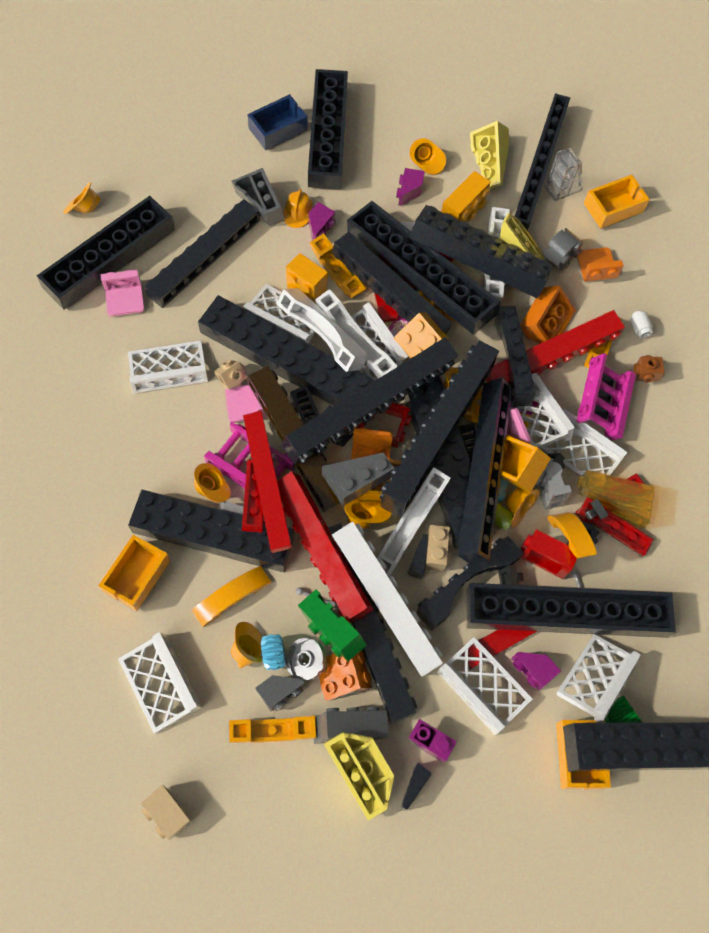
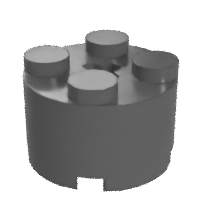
[543,228,583,270]

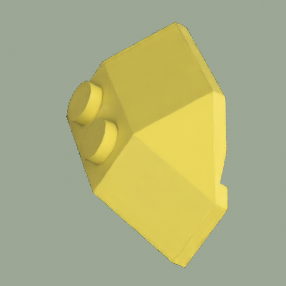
[500,213,544,260]
[324,732,394,821]

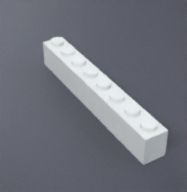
[332,522,443,677]

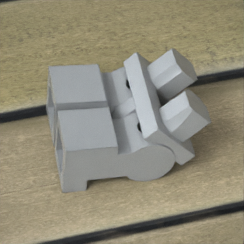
[534,458,572,510]

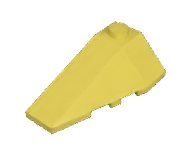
[470,121,509,189]

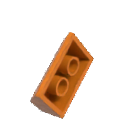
[520,285,576,344]

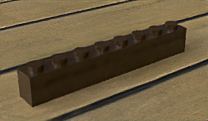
[246,366,340,513]

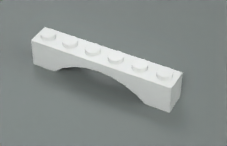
[483,207,510,305]
[277,288,369,372]
[315,289,398,378]
[376,467,450,577]

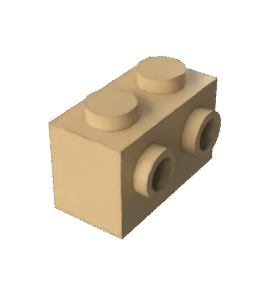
[425,525,452,572]
[141,785,192,840]

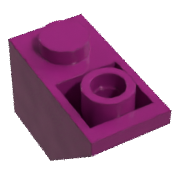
[396,168,425,206]
[309,202,336,240]
[511,652,561,690]
[409,719,457,763]

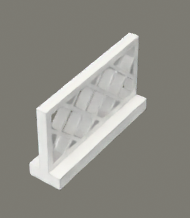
[243,284,316,343]
[351,302,409,380]
[128,340,208,394]
[510,373,575,449]
[540,409,627,490]
[118,632,202,734]
[556,634,641,723]
[437,637,532,735]

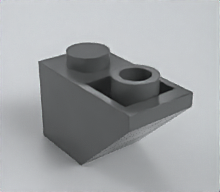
[255,675,305,712]

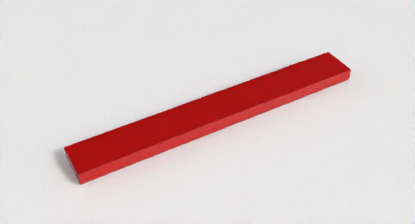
[243,410,292,553]

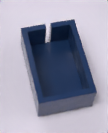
[247,94,308,151]

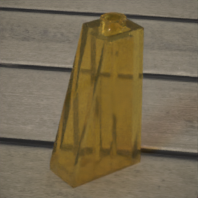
[577,470,655,529]

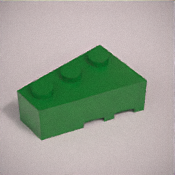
[297,589,366,662]

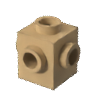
[214,359,247,390]

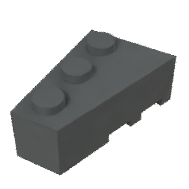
[231,168,285,226]
[322,453,394,506]
[314,707,389,744]

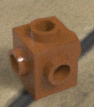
[633,355,665,383]

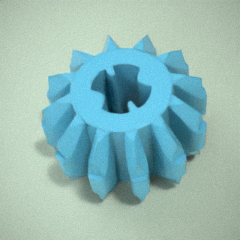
[261,634,286,670]

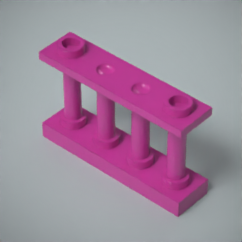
[576,353,636,441]
[204,422,295,489]

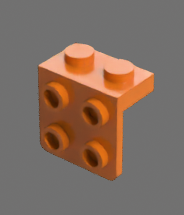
[577,247,624,282]
[351,427,393,460]
[319,651,372,700]

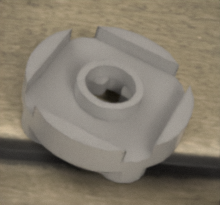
[285,638,327,681]

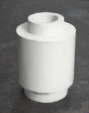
[630,310,653,338]

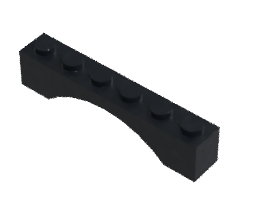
[495,306,536,407]
[416,536,524,631]

